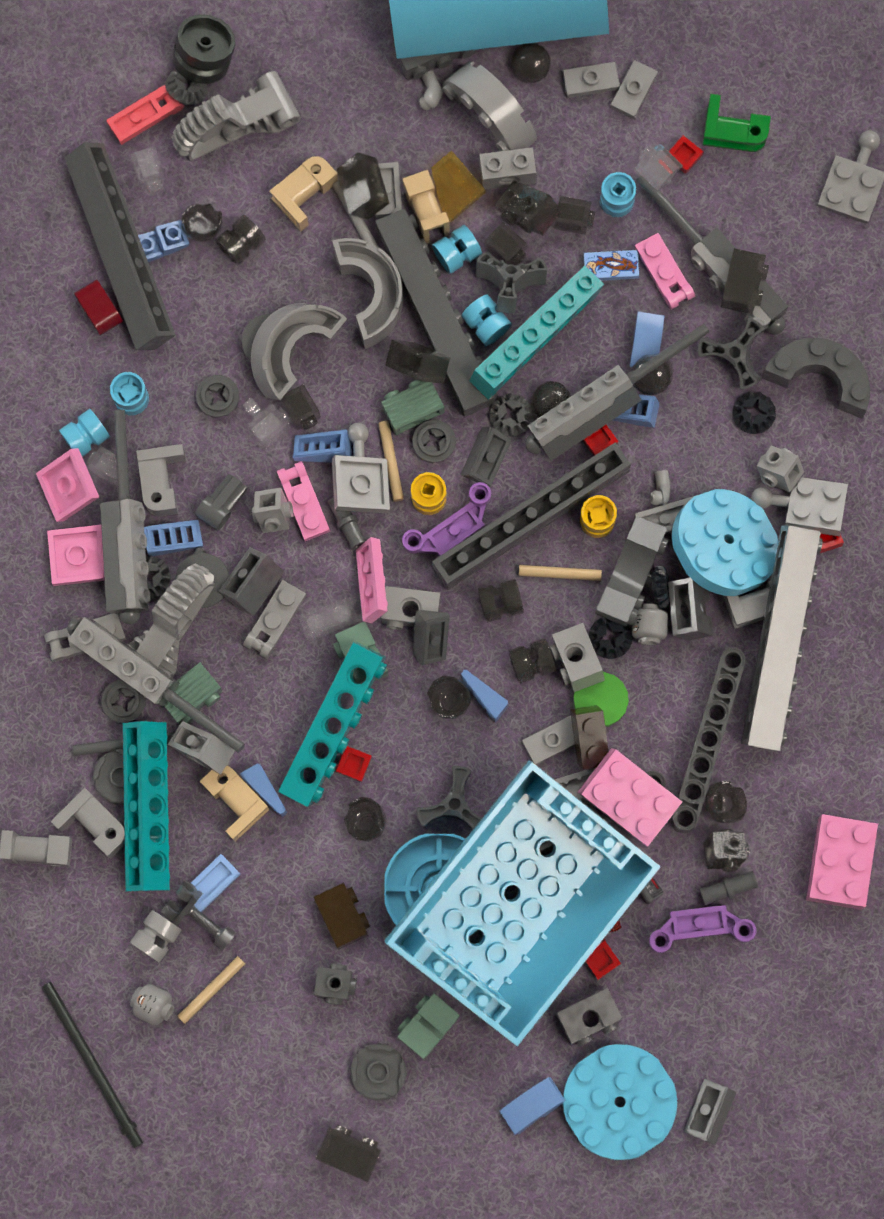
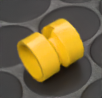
[411,472,447,515]
[580,495,617,538]

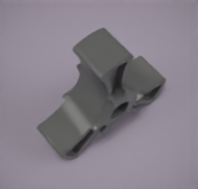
[476,252,548,313]
[698,316,768,389]
[416,766,482,830]

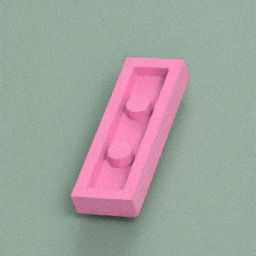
[356,537,388,623]

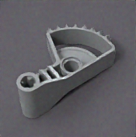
[171,71,301,161]
[127,563,216,678]

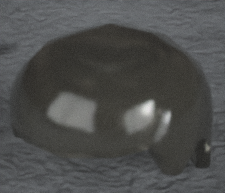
[511,43,551,83]
[181,203,222,242]
[632,353,674,395]
[530,381,572,418]
[427,676,471,719]
[705,781,747,824]
[344,797,387,842]

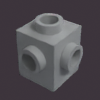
[757,445,804,492]
[252,488,294,533]

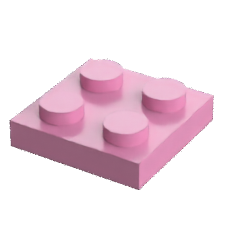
[36,448,99,522]
[47,525,105,586]

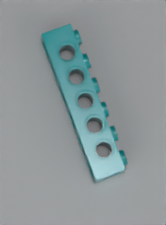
[469,266,604,400]
[278,642,387,807]
[123,721,170,891]

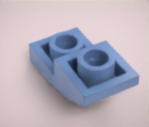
[138,220,189,262]
[629,311,664,371]
[500,1077,566,1135]

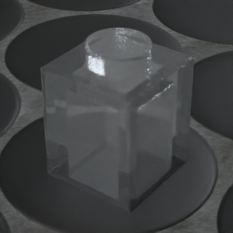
[635,144,683,190]
[130,146,167,192]

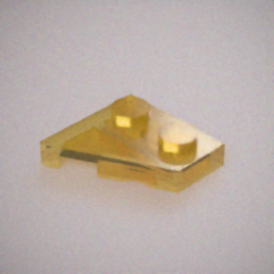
[431,150,486,224]

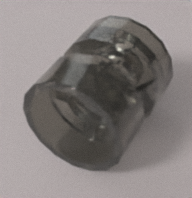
[215,214,266,265]
[478,579,524,623]
[508,638,556,684]

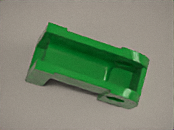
[703,94,771,152]

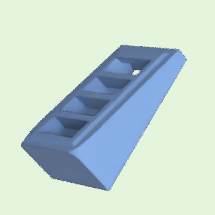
[613,395,659,428]
[293,430,352,463]
[144,520,203,556]
[461,670,508,723]
[240,763,287,817]

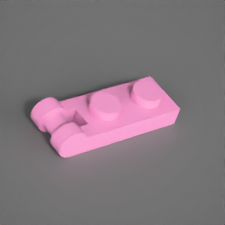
[634,233,695,309]
[277,461,330,541]

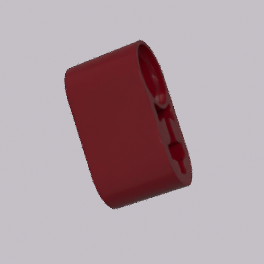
[74,279,123,335]

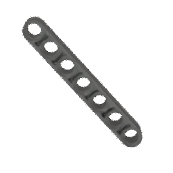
[671,648,746,834]

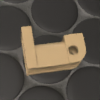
[270,156,338,232]
[403,170,450,244]
[200,766,270,842]

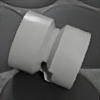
[130,910,182,963]

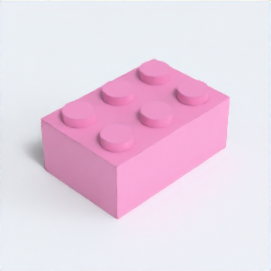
[577,748,682,847]
[806,814,878,910]

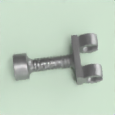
[161,881,236,951]

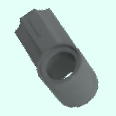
[195,474,248,531]

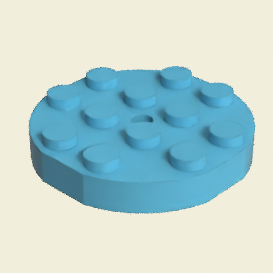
[672,489,779,596]
[385,834,478,936]
[563,1044,677,1160]

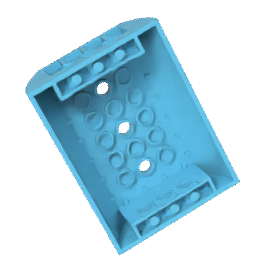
[389,0,609,59]
[385,761,661,1046]

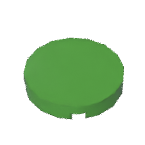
[573,672,629,727]

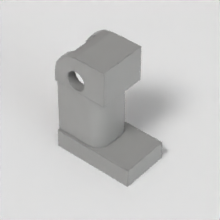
[136,444,186,516]
[722,581,771,629]
[51,788,125,859]
[0,830,72,867]

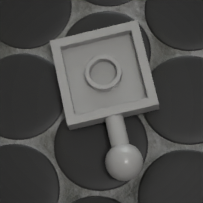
[817,130,884,224]
[332,423,390,514]
[751,477,848,536]

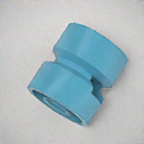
[600,172,636,217]
[432,225,482,274]
[461,294,512,346]
[110,372,149,415]
[59,408,110,457]

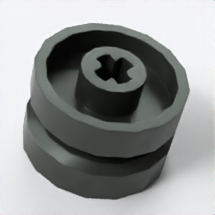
[172,14,235,84]

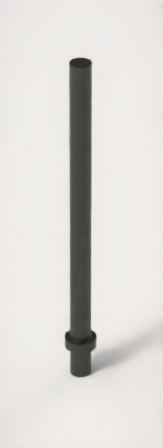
[42,982,144,1149]

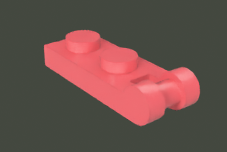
[106,85,184,145]

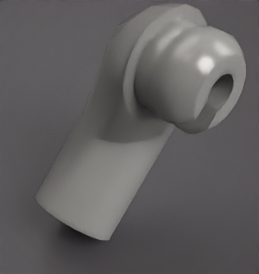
[419,71,443,111]
[650,470,671,506]

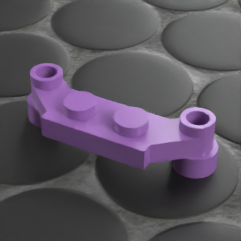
[402,482,491,556]
[649,905,756,953]

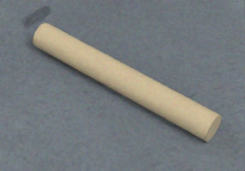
[378,421,404,502]
[519,565,602,581]
[178,956,245,1024]

